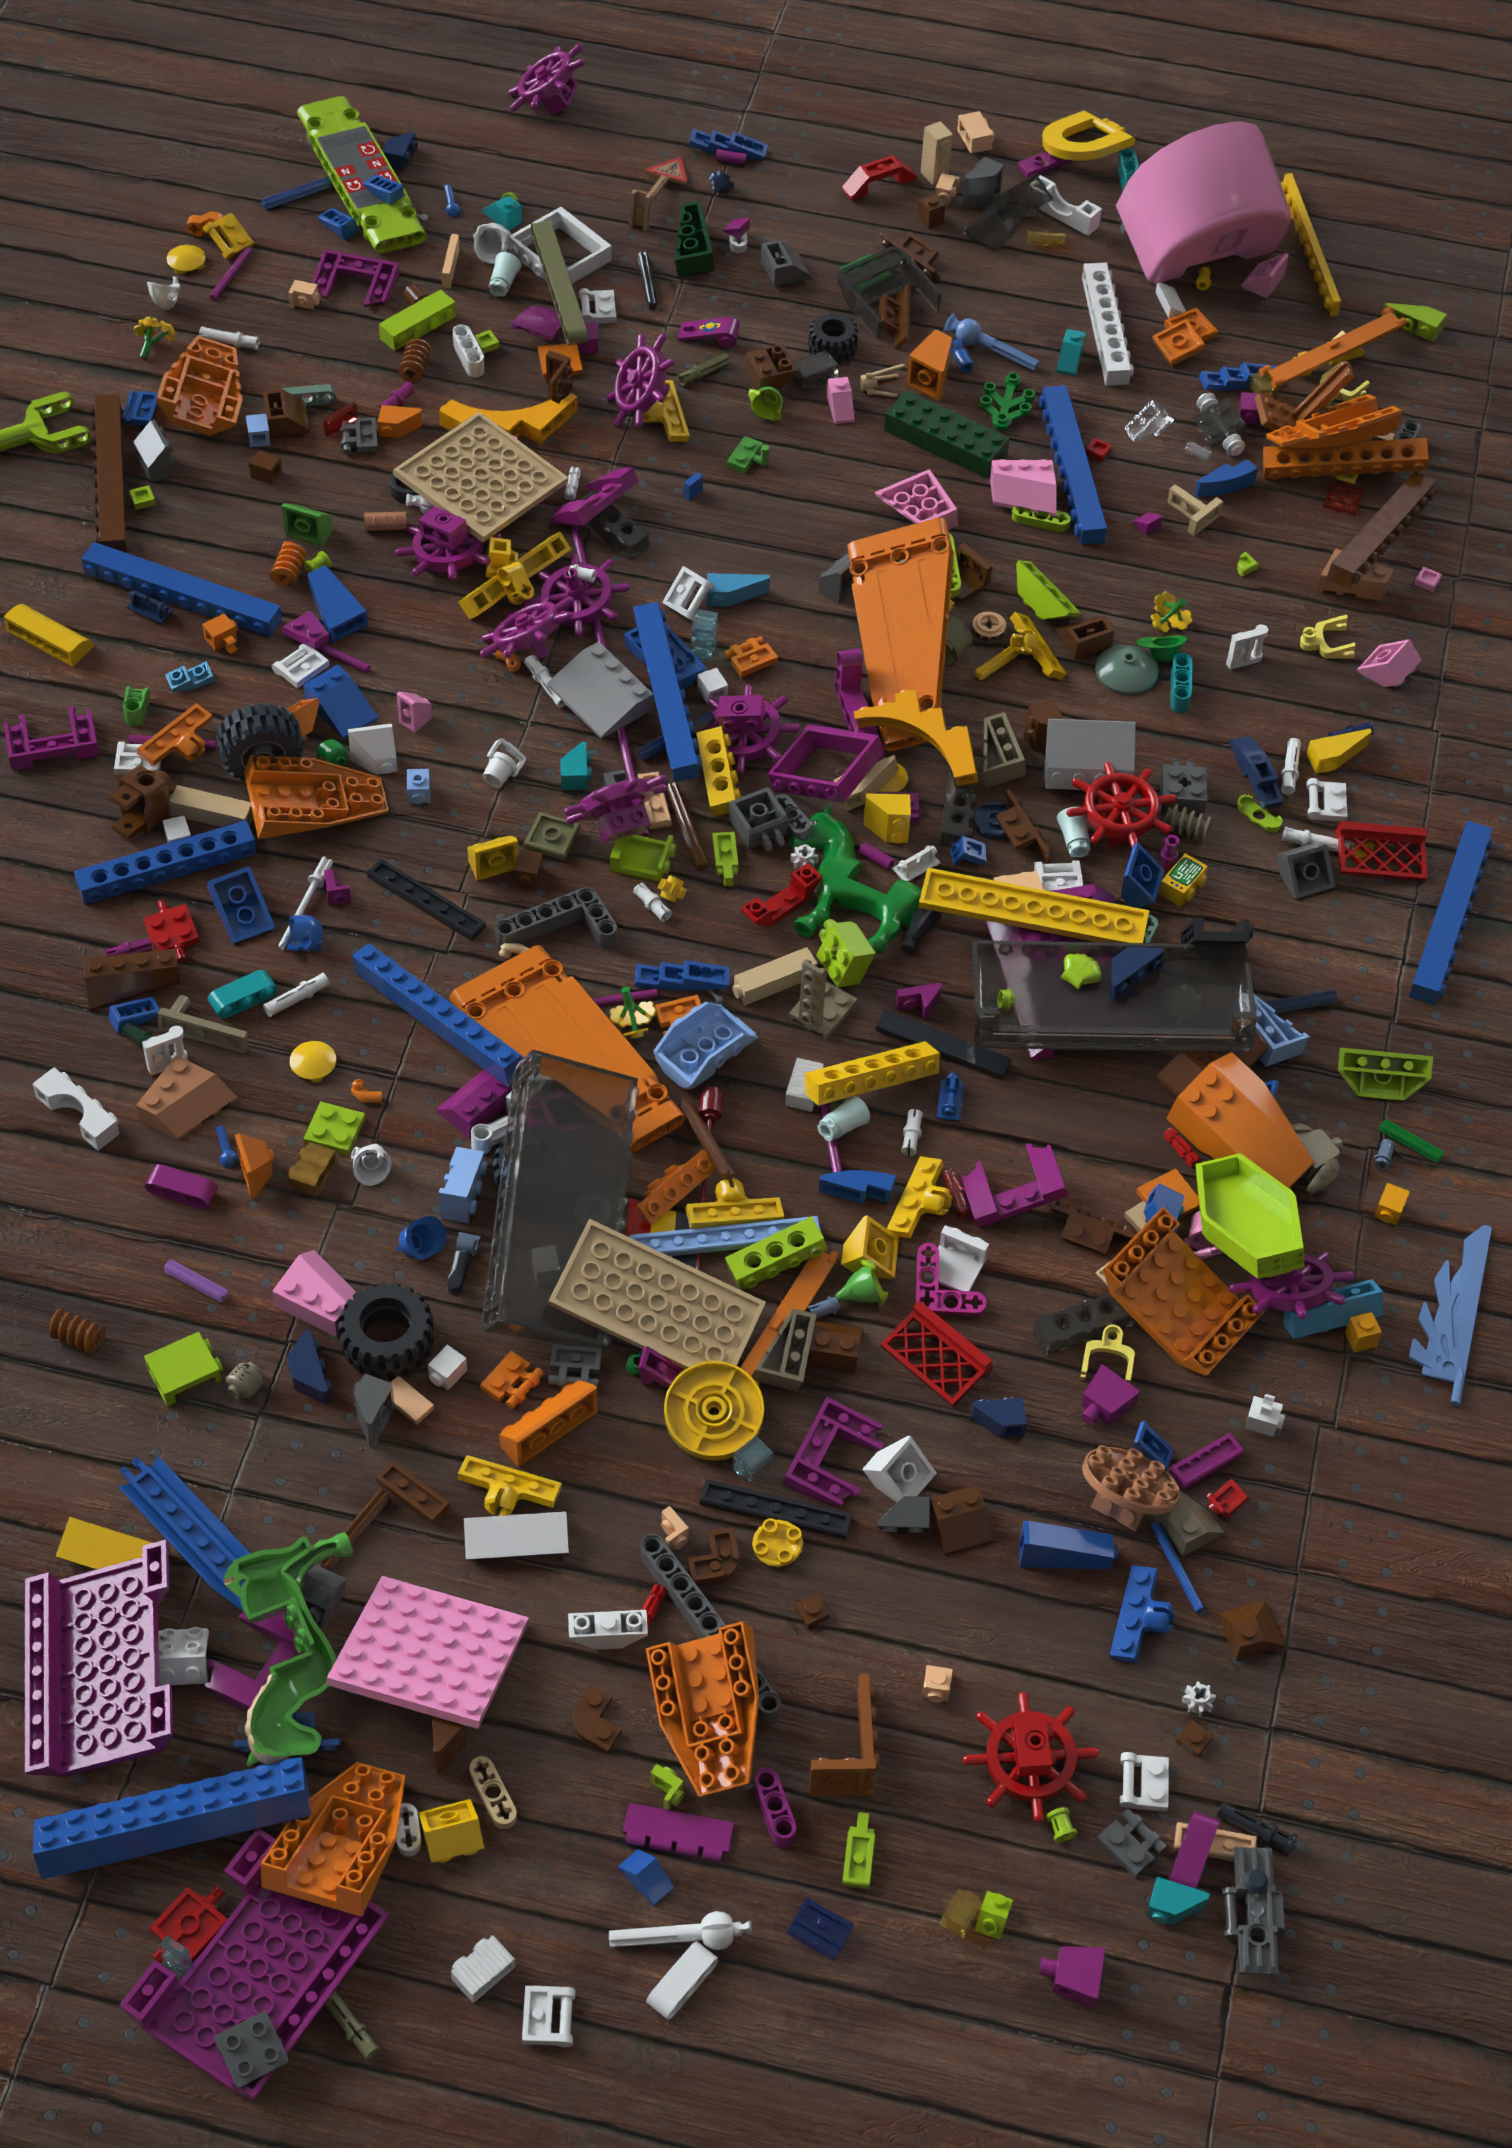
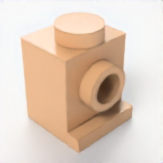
[935,173,960,205]
[288,280,320,310]

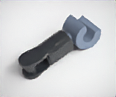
[447,1232,481,1295]

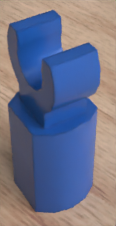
[952,339,973,373]

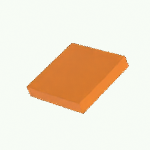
[1164,308,1219,342]
[1152,319,1206,366]
[538,344,582,379]
[1136,1169,1199,1220]

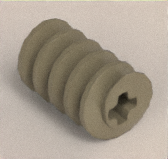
[1164,804,1211,843]

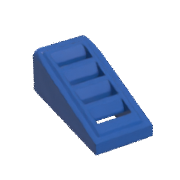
[363,174,404,205]
[318,208,358,240]
[108,997,160,1033]

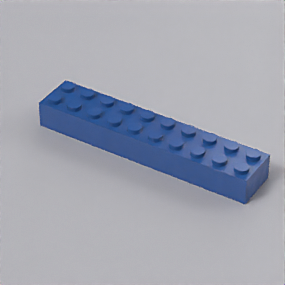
[33,1757,312,1880]

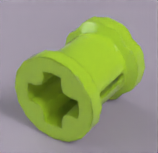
[304,551,332,574]
[1046,1807,1077,1843]

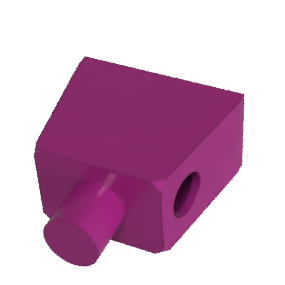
[1081,1364,1140,1425]
[1039,1946,1105,2008]

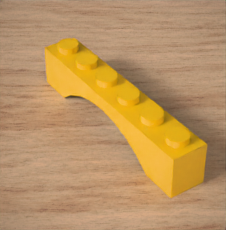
[458,532,571,620]

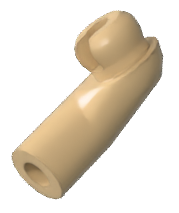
[499,943,529,959]

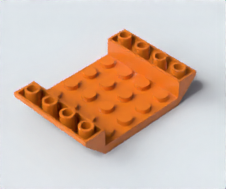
[1103,1206,1265,1376]

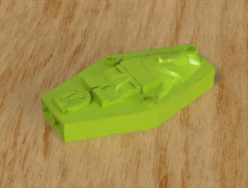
[1196,1153,1304,1279]

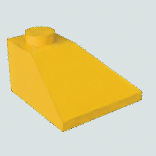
[841,1215,899,1279]

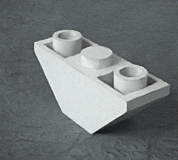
[568,1610,648,1650]

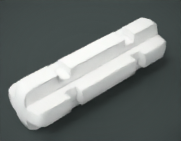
[564,467,581,501]

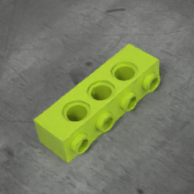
[725,1216,827,1291]

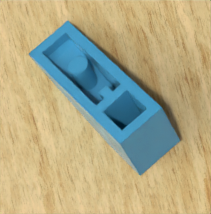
[706,573,770,607]

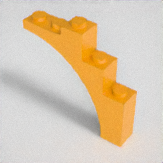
[854,689,979,786]

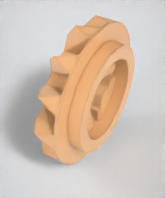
[972,612,1006,640]

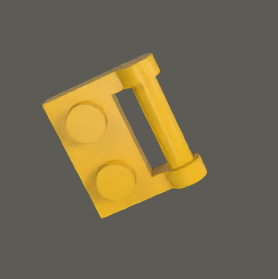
[203,212,254,260]

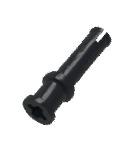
[1216,1801,1298,1857]

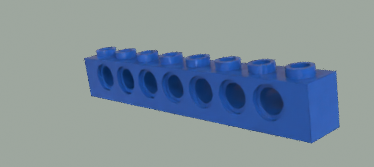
[74,820,257,905]

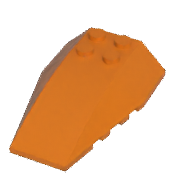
[156,335,242,436]
[1266,394,1402,448]
[1166,1052,1315,1189]

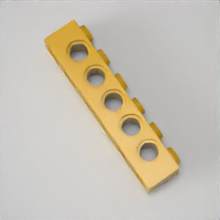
[804,1041,940,1105]

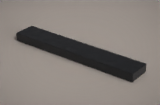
[367,859,486,941]
[876,1009,1012,1080]
[699,1479,853,1540]

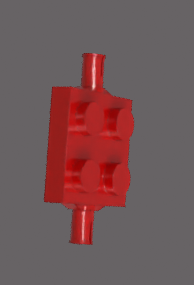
[143,899,200,963]
[149,1886,228,1965]

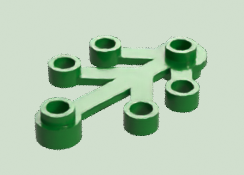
[980,372,1035,431]

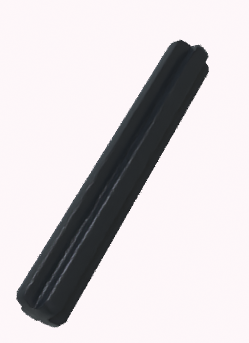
[638,251,658,309]

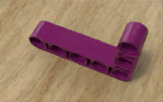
[835,648,884,760]

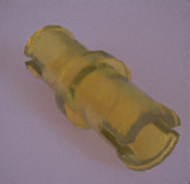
[1026,230,1066,246]

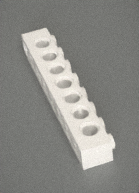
[1082,263,1133,386]

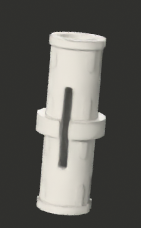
[633,883,672,922]
[901,1109,923,1156]

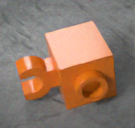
[202,614,238,654]

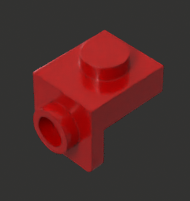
[1206,1479,1249,1519]

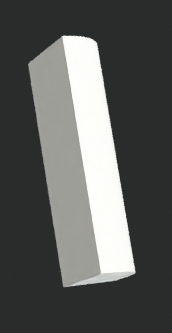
[464,1512,569,1559]

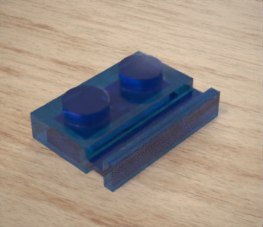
[787,1897,854,1961]

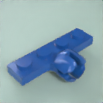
[1110,1565,1174,1663]

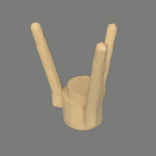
[860,364,906,398]

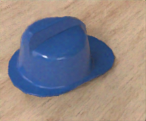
[396,1216,447,1260]

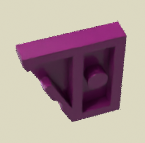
[283,611,329,649]

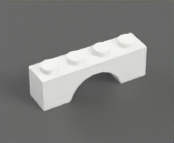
[1027,175,1102,236]
[33,1067,120,1151]

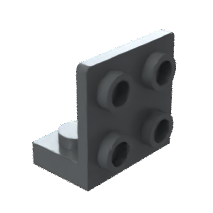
[214,2010,289,2088]

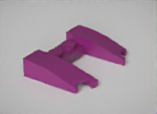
[312,249,400,307]
[550,467,639,525]
[4,706,99,771]
[961,1144,1068,1228]
[782,1397,883,1507]
[205,1612,302,1712]

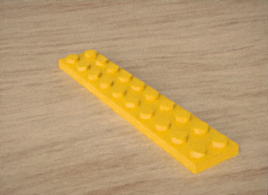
[918,868,1149,948]

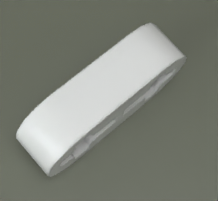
[729,232,747,253]
[396,1803,421,1856]

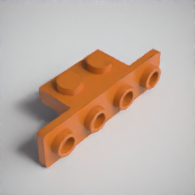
[637,1150,716,1225]

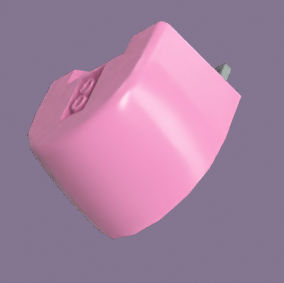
[1116,121,1291,284]

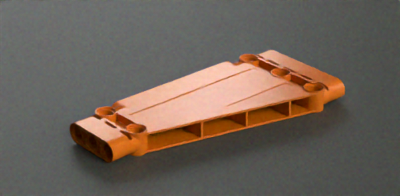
[847,518,954,751]
[449,945,686,1152]

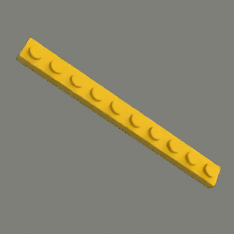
[1281,173,1341,316]

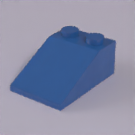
[303,665,378,740]
[207,866,275,944]

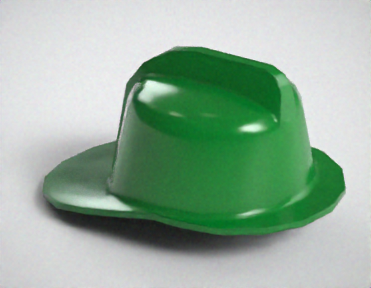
[1136,635,1187,663]

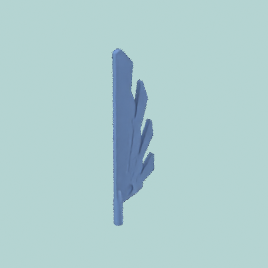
[1409,1225,1492,1407]

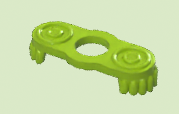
[1237,794,1283,833]

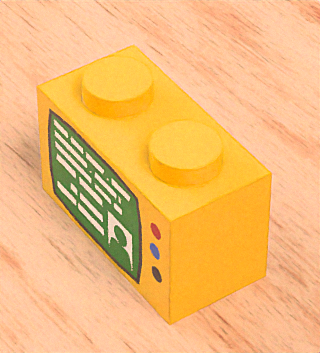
[1159,853,1208,907]

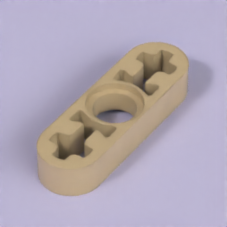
[469,1756,517,1829]

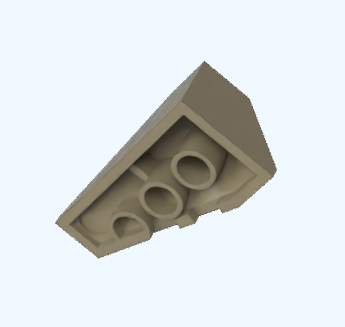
[1152,1490,1225,1557]

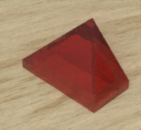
[323,402,358,437]

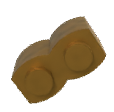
[288,1142,337,1196]

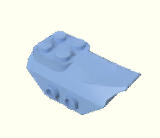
[654,1002,759,1089]

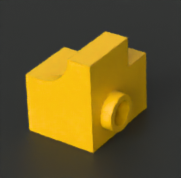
[486,537,518,578]

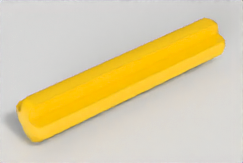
[974,645,1020,680]

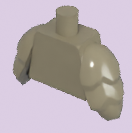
[1292,1123,1343,1194]

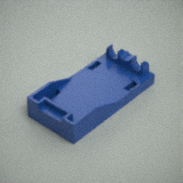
[624,622,707,689]

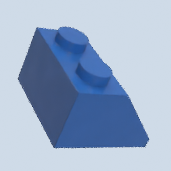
[1121,842,1165,908]

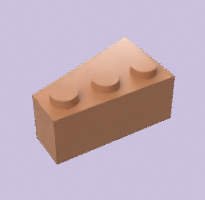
[1317,549,1393,600]

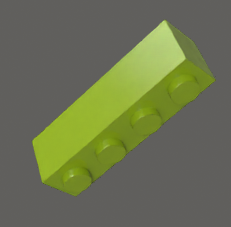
[379,289,456,351]

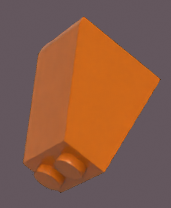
[906,329,952,401]

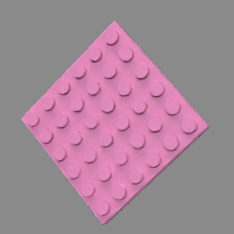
[326,1576,529,1729]

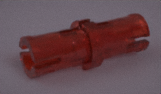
[941,1169,971,1217]

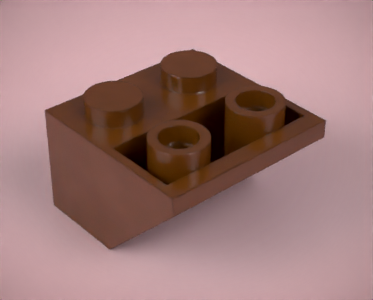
[746,344,797,391]
[263,389,310,437]
[1055,616,1115,660]

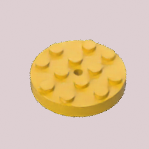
[664,1361,764,1461]

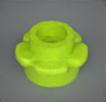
[997,988,1016,1011]

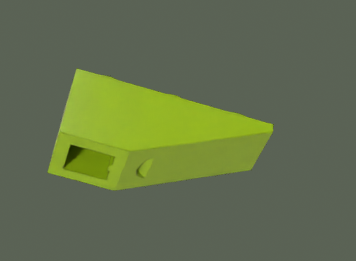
[1381,303,1447,342]

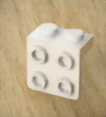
[925,1225,989,1291]
[158,1627,209,1686]

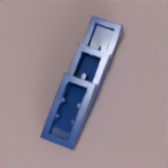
[688,128,768,160]
[1199,362,1277,391]
[634,960,730,991]

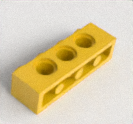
[696,726,741,817]

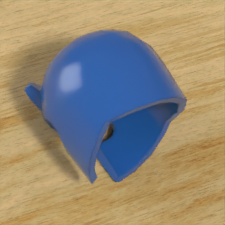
[287,915,323,952]

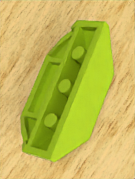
[1016,560,1081,620]
[1338,1048,1433,1101]

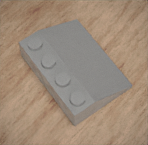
[547,642,653,739]
[1044,719,1135,792]

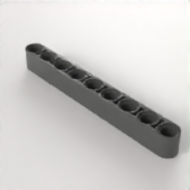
[641,1534,781,1724]

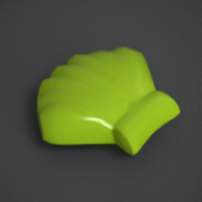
[1060,954,1101,989]

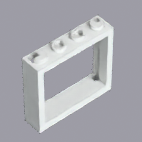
[508,207,612,284]

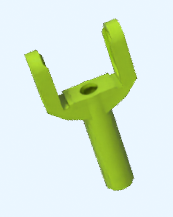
[0,392,92,454]

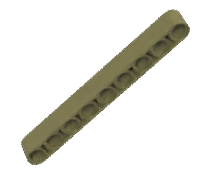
[531,221,588,346]

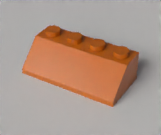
[499,1380,598,1467]

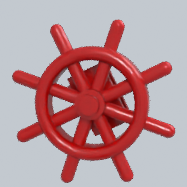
[1066,762,1177,849]
[963,1692,1099,1823]

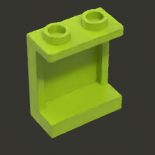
[610,835,676,882]
[144,1332,223,1406]

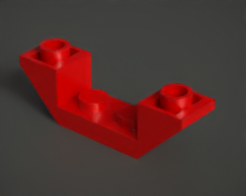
[842,155,917,201]
[740,863,822,927]

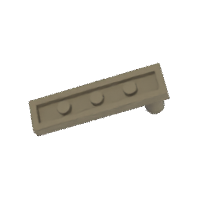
[158,995,248,1054]

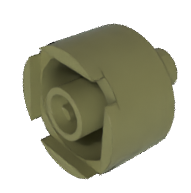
[945,614,973,665]

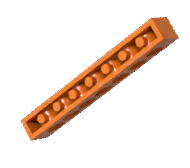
[1263,438,1429,479]

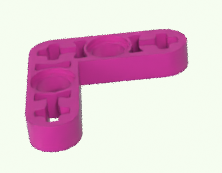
[915,1243,987,1316]

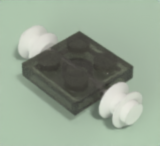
[1193,393,1247,456]

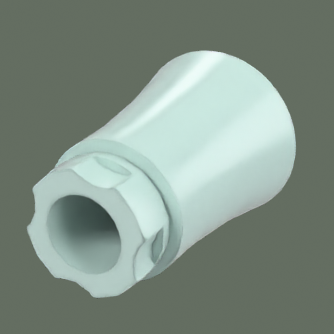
[489,252,522,297]
[1056,807,1091,858]
[817,1096,870,1141]

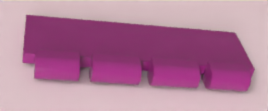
[622,1803,734,1862]

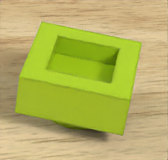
[474,330,500,354]
[129,485,156,510]

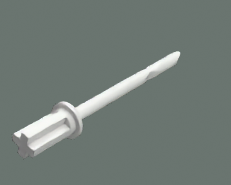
[278,857,333,950]

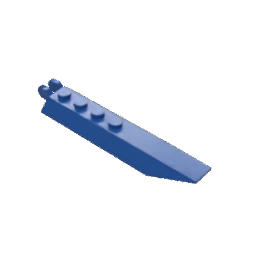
[118,1456,251,1612]

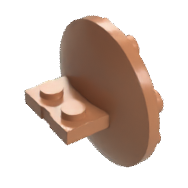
[1082,1445,1180,1531]

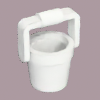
[483,738,526,788]

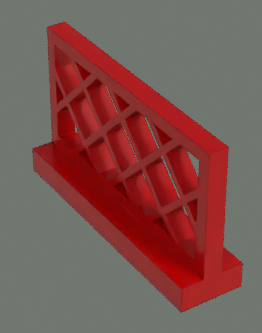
[1335,821,1427,881]
[880,1300,993,1407]

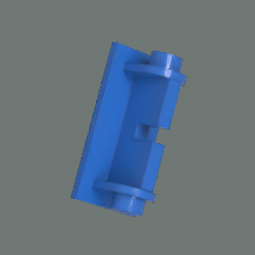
[936,1073,964,1121]

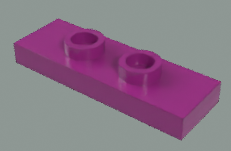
[1017,151,1074,178]
[1169,1433,1245,1490]

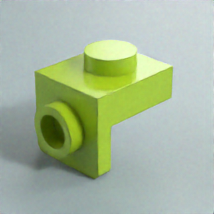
[651,1764,684,1810]
[975,1891,1013,1939]

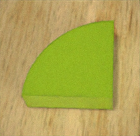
[1237,552,1259,577]

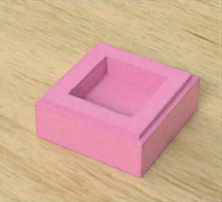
[1414,567,1442,592]

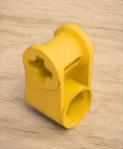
[497,562,534,605]

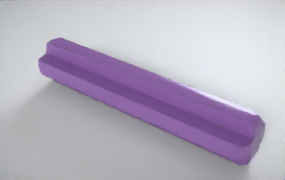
[164,1260,229,1303]

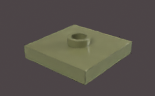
[523,812,581,861]

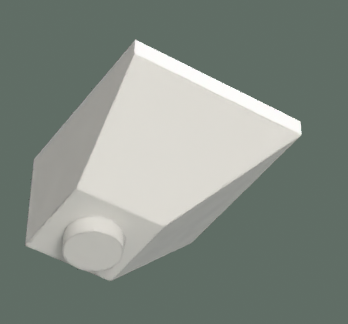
[348,724,398,775]
[862,1436,936,1502]

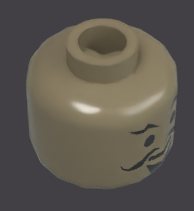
[226,1362,263,1399]

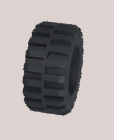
[338,1282,434,1379]

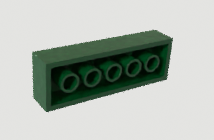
[884,390,1010,479]

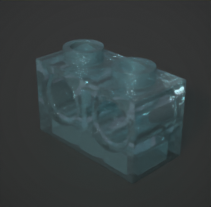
[691,609,718,660]

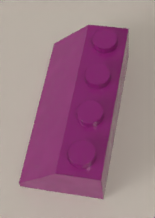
[436,1057,535,1138]

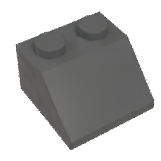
[819,553,864,604]
[1276,842,1335,899]
[352,1374,395,1449]

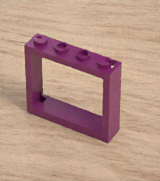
[768,724,885,803]

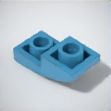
[165,661,216,692]

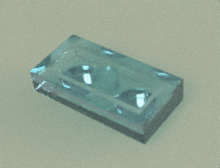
[160,1936,193,1977]

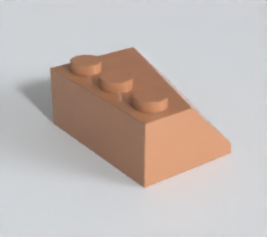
[136,1055,238,1141]

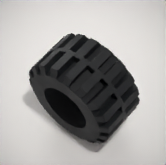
[808,313,858,364]

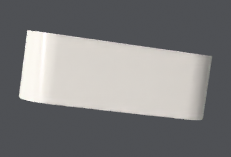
[453,325,484,377]
[646,1941,719,2020]

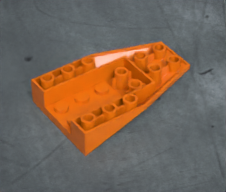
[244,755,389,839]
[646,1621,759,1797]
[260,1762,405,1917]

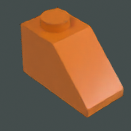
[378,405,423,438]

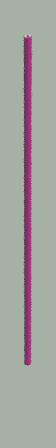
[570,524,649,837]

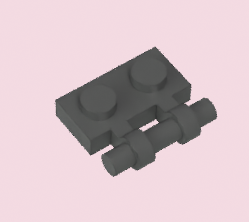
[340,417,378,455]
[548,1344,602,1389]
[1096,1808,1167,1878]

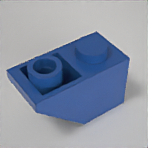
[1143,1183,1184,1233]

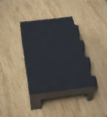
[1180,917,1253,953]

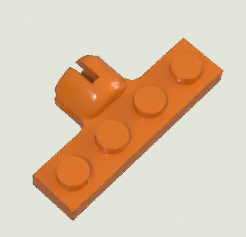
[137,703,213,766]

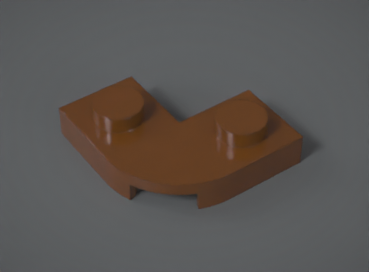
[688,1527,738,1585]
[573,1684,622,1754]

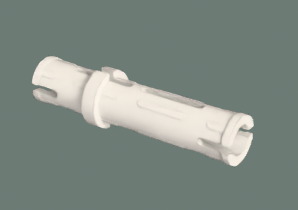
[199,326,260,350]
[524,655,566,708]
[1281,738,1301,795]
[1282,827,1350,855]
[263,973,330,1017]

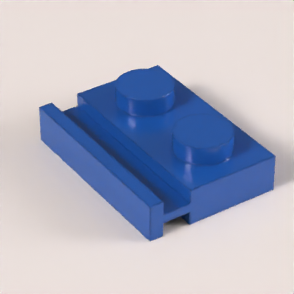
[122,390,159,426]

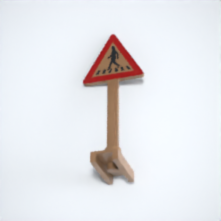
[629,157,687,231]

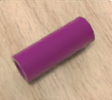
[716,149,747,166]
[859,842,895,871]

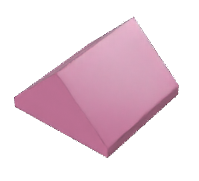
[1241,253,1289,298]

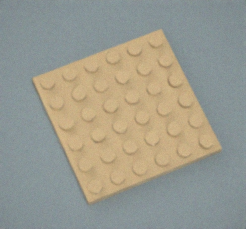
[393,412,568,542]

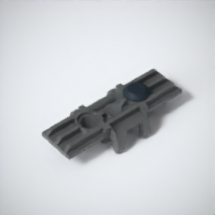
[1222,1847,1285,1976]

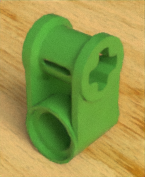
[123,686,150,727]

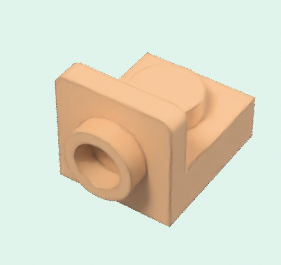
[661,1506,689,1551]
[922,1665,952,1703]

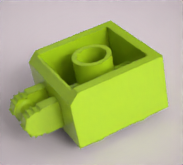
[817,918,876,988]

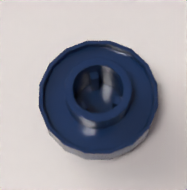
[707,170,735,193]

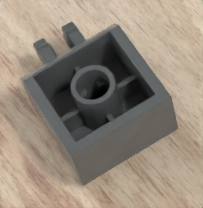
[1160,757,1207,817]
[729,787,789,852]

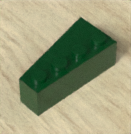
[675,201,715,277]

